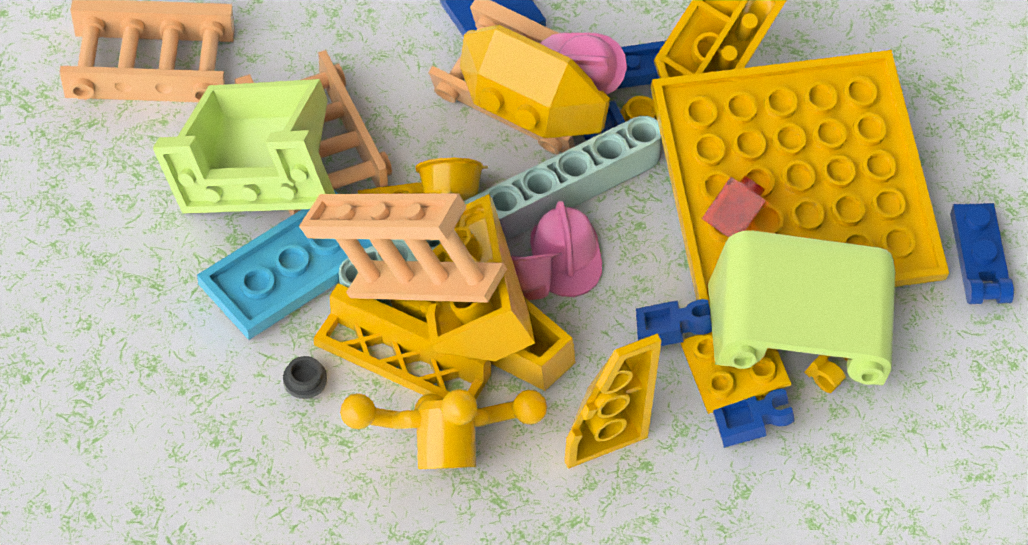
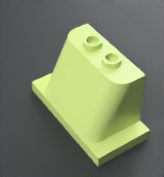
[153,79,335,213]

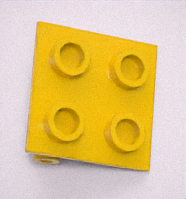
[680,332,791,414]

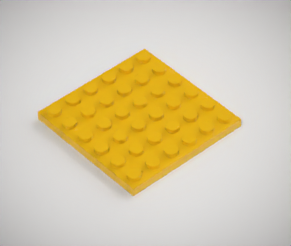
[650,50,950,306]

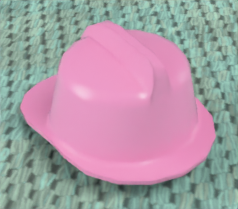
[540,33,627,95]
[530,201,602,297]
[511,253,562,300]

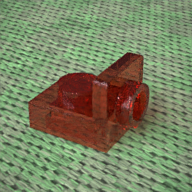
[701,175,769,237]

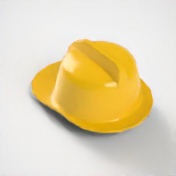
[415,157,488,201]

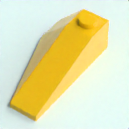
[426,194,535,361]
[564,334,661,469]

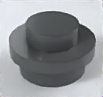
[283,356,327,399]

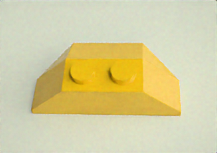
[654,0,787,78]
[460,25,610,139]

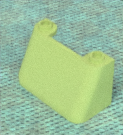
[708,231,895,385]

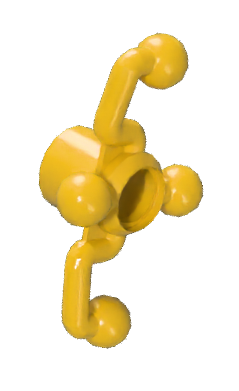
[340,389,548,469]

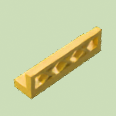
[313,283,492,400]

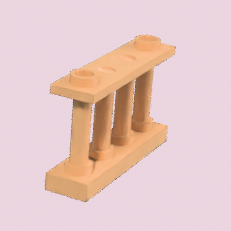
[60,0,235,102]
[429,0,575,154]
[234,50,392,216]
[299,193,507,303]

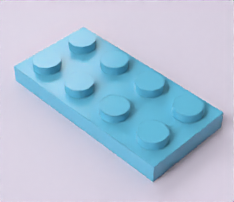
[197,190,373,340]

